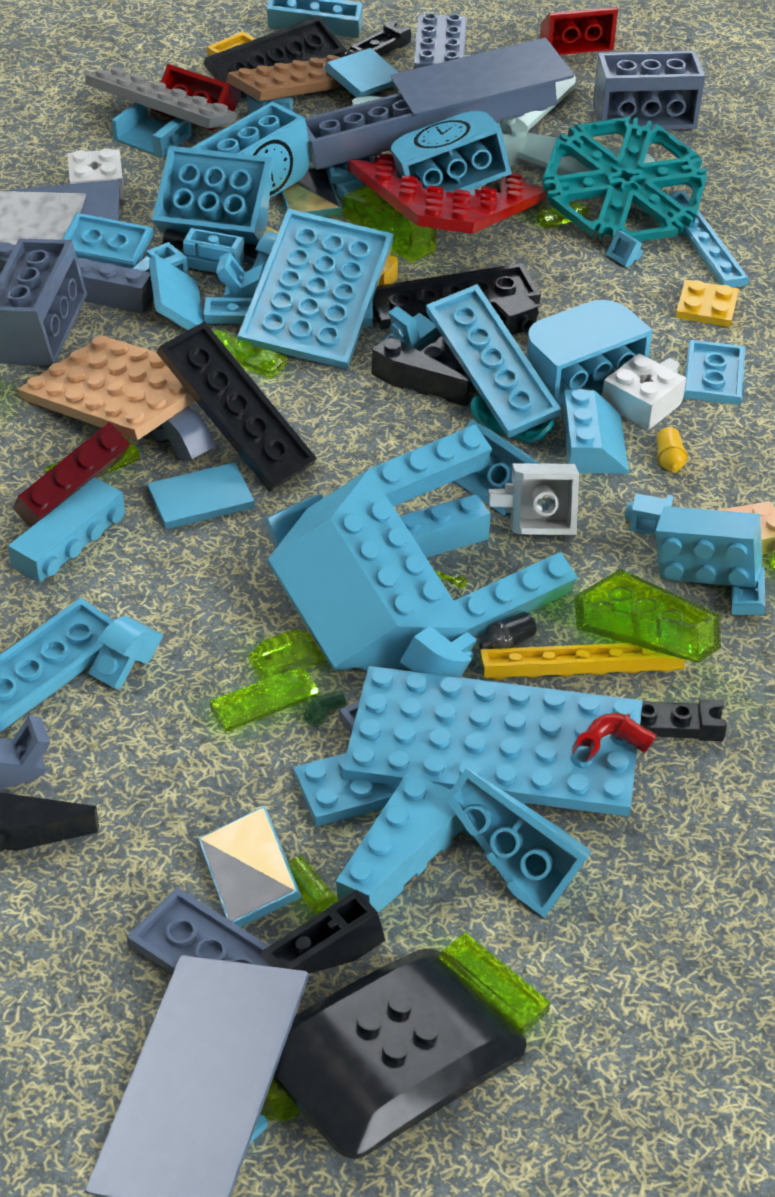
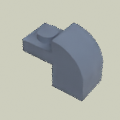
[151,406,216,461]
[0,715,50,789]

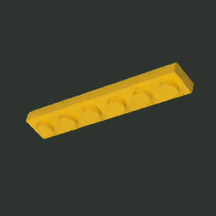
[480,641,686,680]

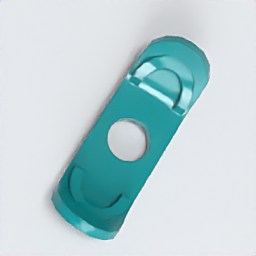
[471,395,555,443]

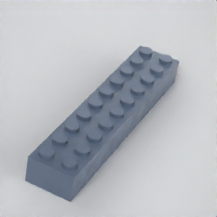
[305,83,557,170]

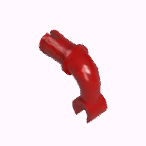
[572,713,657,762]

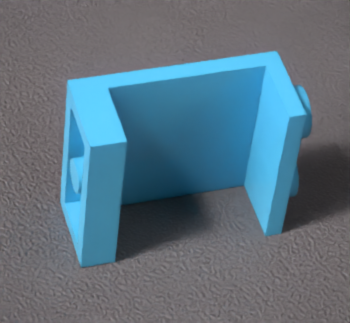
[112,103,191,158]

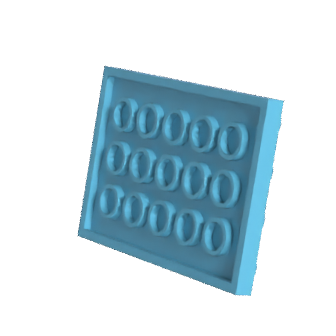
[238,209,393,370]

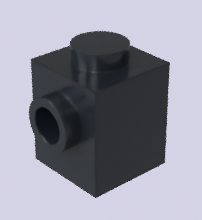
[494,292,539,335]

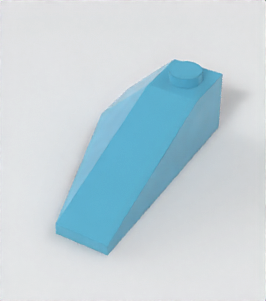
[445,768,592,918]

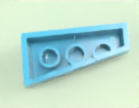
[336,772,467,913]

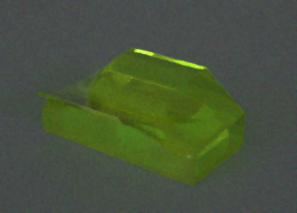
[249,629,324,684]

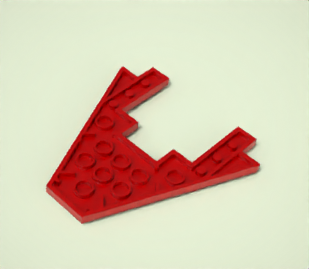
[347,154,550,234]

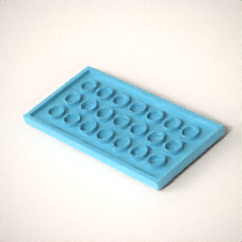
[343,666,643,817]

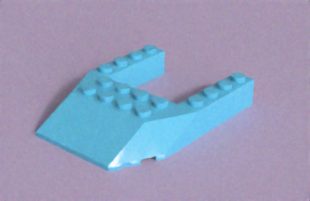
[267,424,578,671]

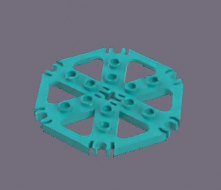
[542,117,708,242]

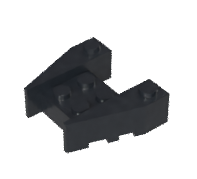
[371,314,473,406]

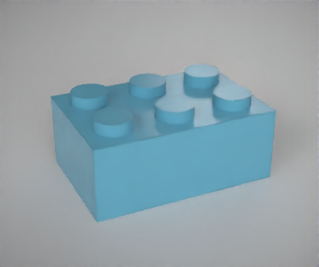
[656,506,762,588]

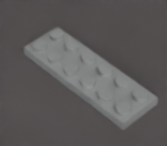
[85,67,237,129]

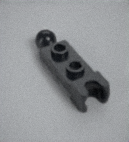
[341,20,411,58]
[640,699,727,742]

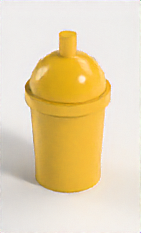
[656,427,688,473]

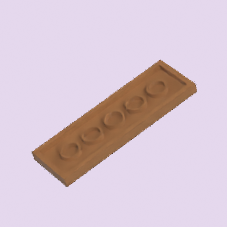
[227,55,343,101]

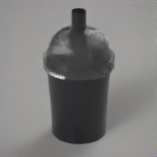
[479,612,537,649]

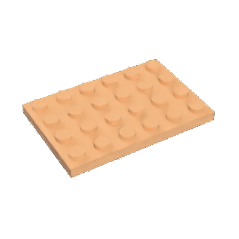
[17,336,195,440]

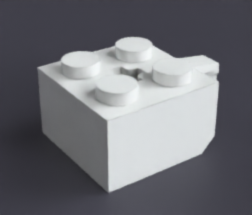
[68,149,124,201]
[602,353,686,430]
[488,463,579,535]

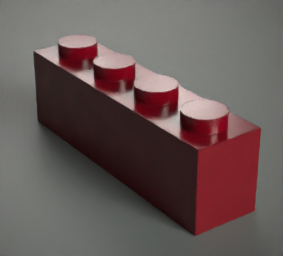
[12,422,131,528]

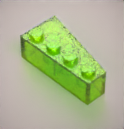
[343,185,437,263]
[574,569,721,663]

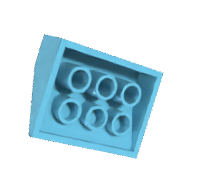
[152,146,272,245]

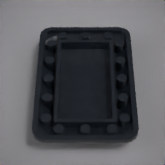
[273,949,527,1159]

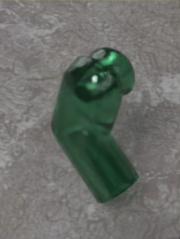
[304,690,346,727]

